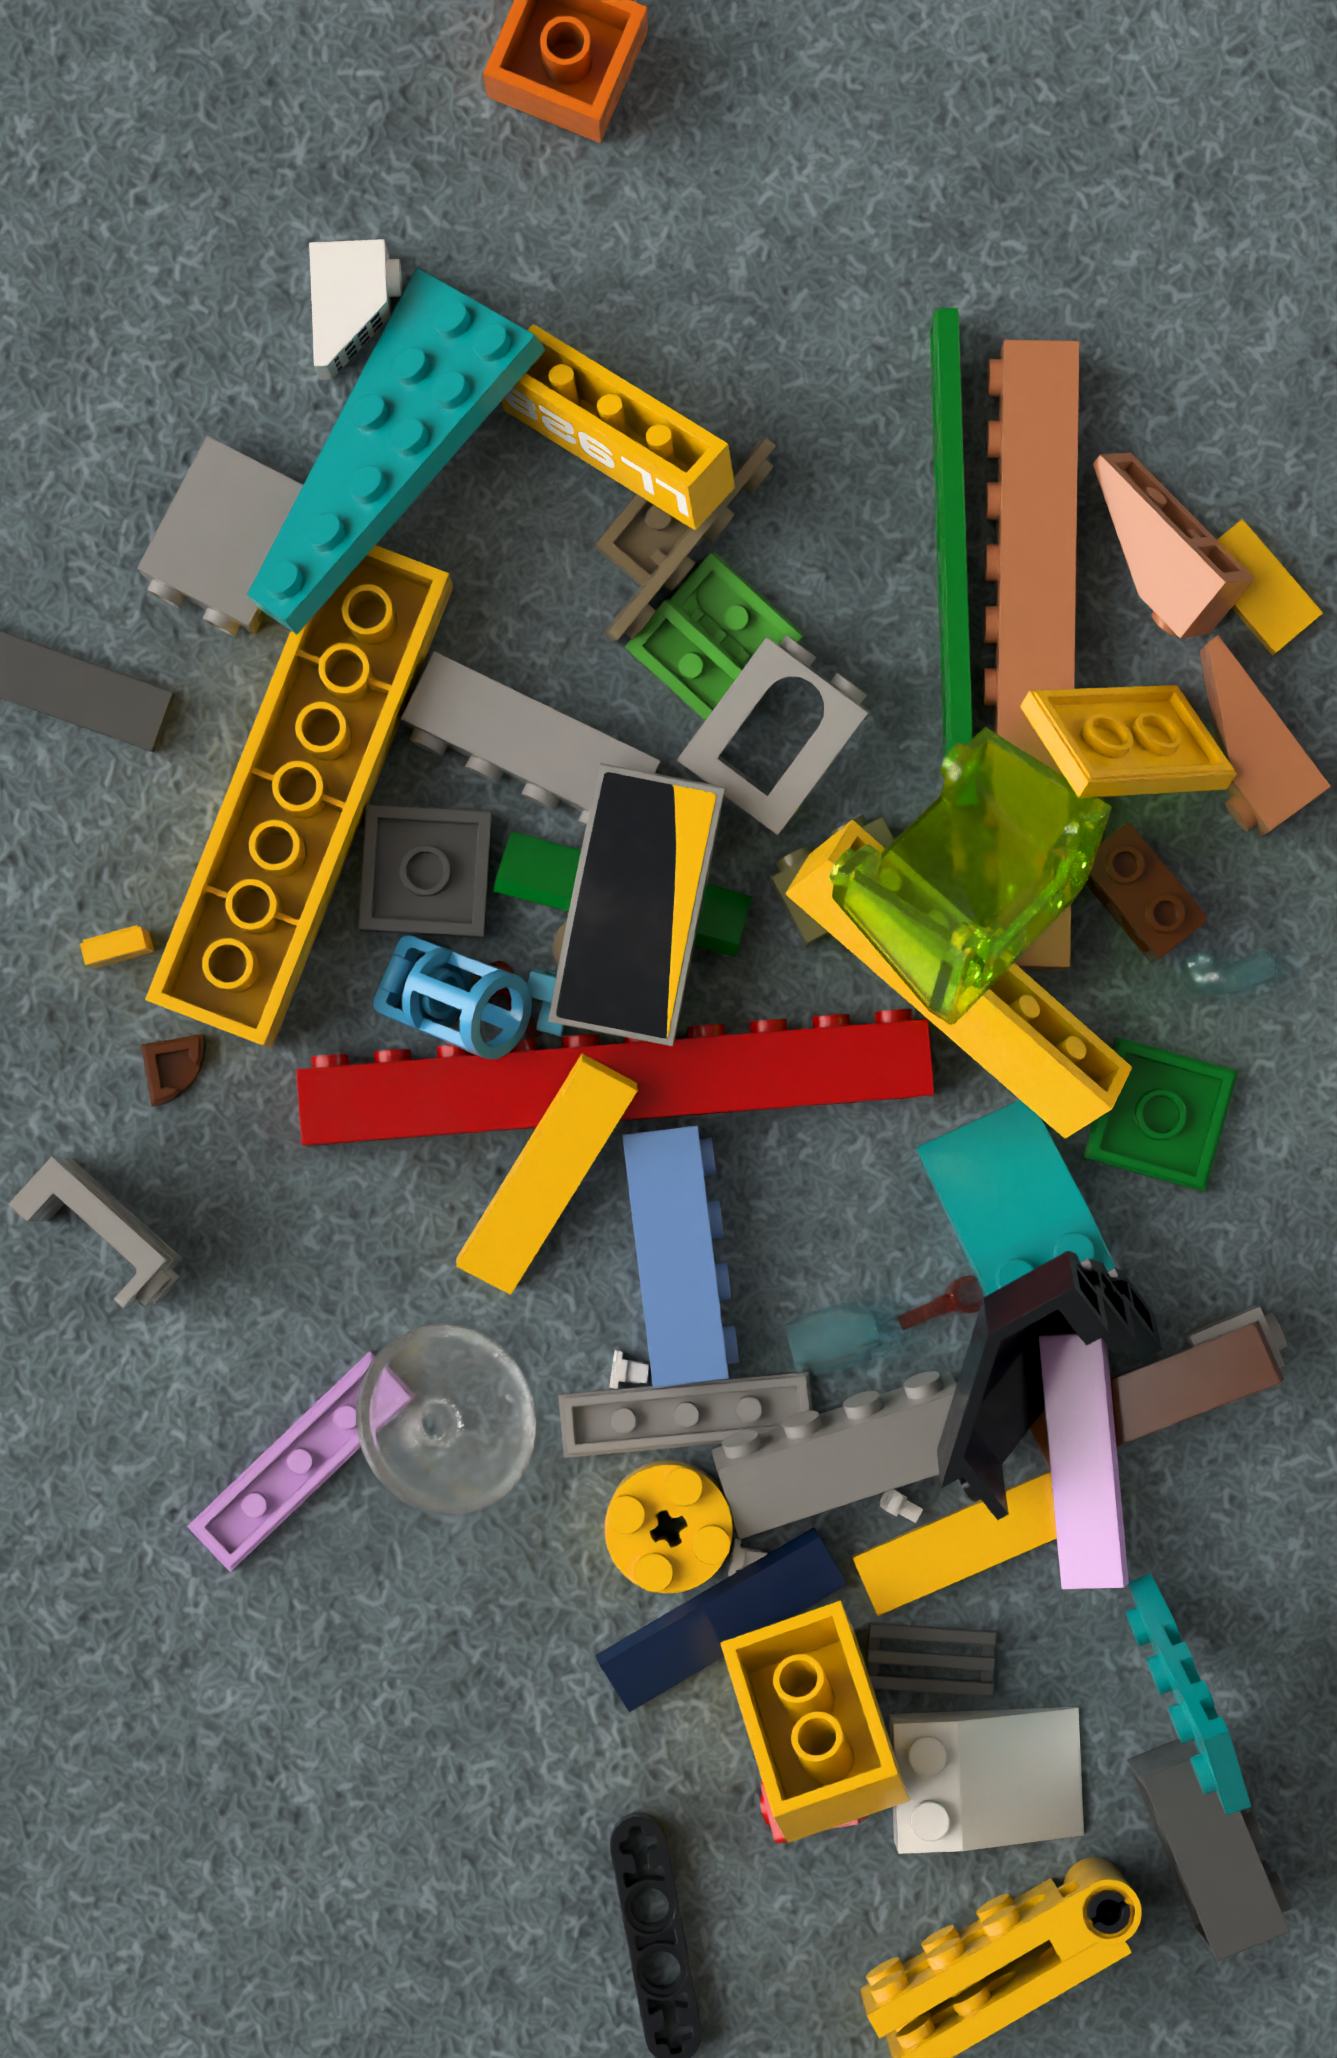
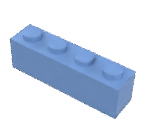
[622,1126,739,1388]

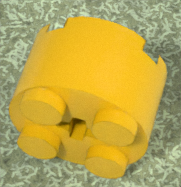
[605,1460,733,1593]

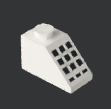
[309,239,402,380]

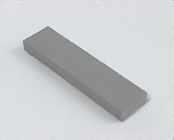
[558,1371,813,1458]

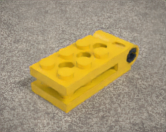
[860,1857,1142,2058]

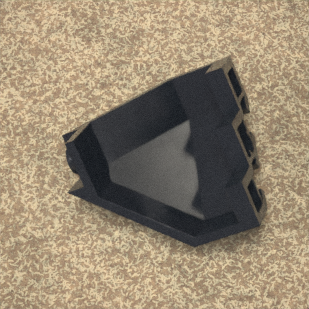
[937,1251,1162,1520]

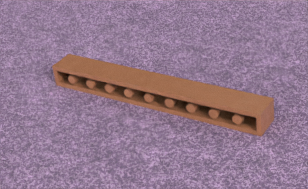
[978,340,1079,971]

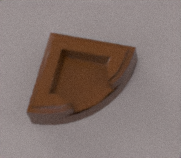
[141,1034,206,1107]

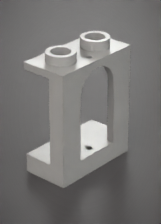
[677,635,872,835]

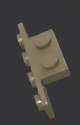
[593,437,776,642]

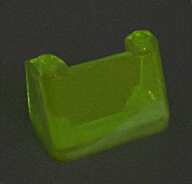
[829,727,1112,1025]

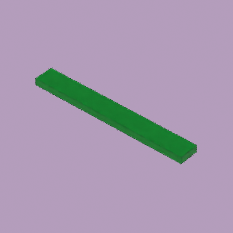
[929,308,975,814]

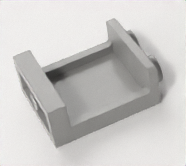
[137,436,303,637]
[8,1156,183,1308]

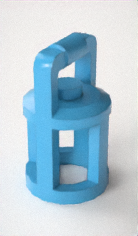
[373,935,532,1059]

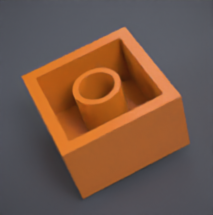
[483,0,648,144]

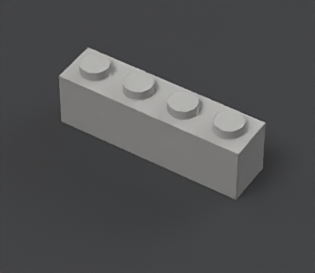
[401,651,661,827]
[711,1371,957,1539]

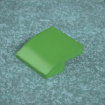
[625,552,806,721]

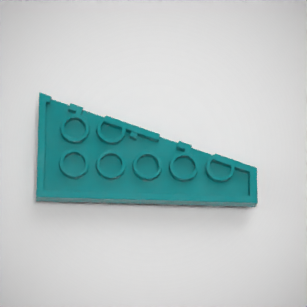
[247,267,545,635]

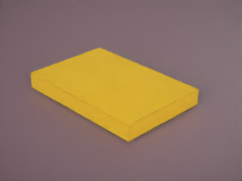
[1020,685,1237,798]

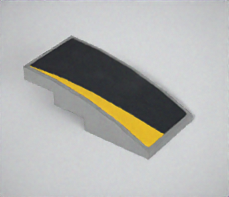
[548,763,725,1046]

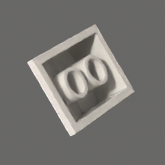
[889,1707,1084,1854]

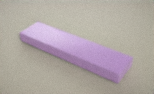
[1039,1332,1129,1589]
[187,1351,414,1572]

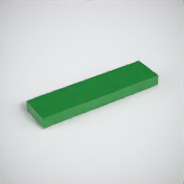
[493,831,752,957]

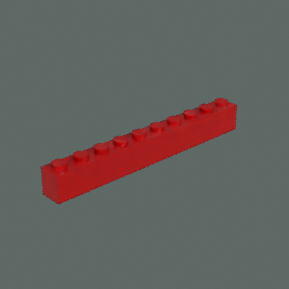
[296,1009,934,1146]

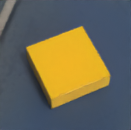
[80,925,154,969]

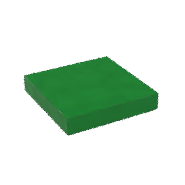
[1082,1037,1238,1192]

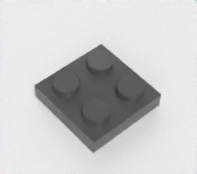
[358,804,493,938]

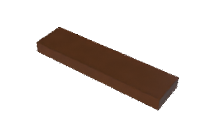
[1030,1320,1284,1472]

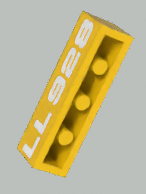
[502,324,735,531]

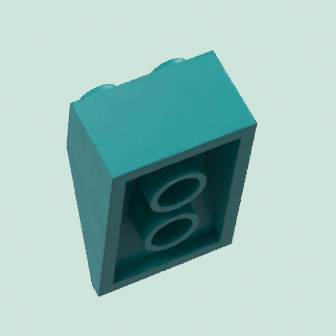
[915,1100,1116,1297]

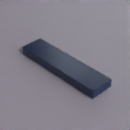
[596,1527,847,1712]

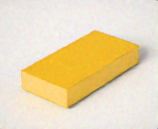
[1217,519,1323,656]

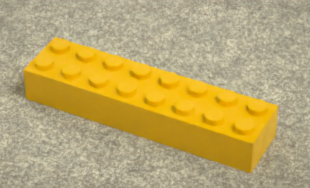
[145,545,454,1049]

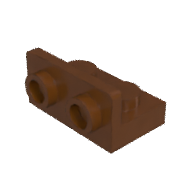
[1072,823,1207,963]

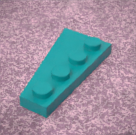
[1125,1573,1251,1816]

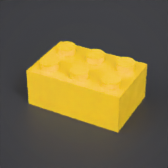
[720,1600,910,1843]

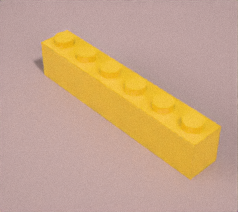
[785,820,1132,1139]

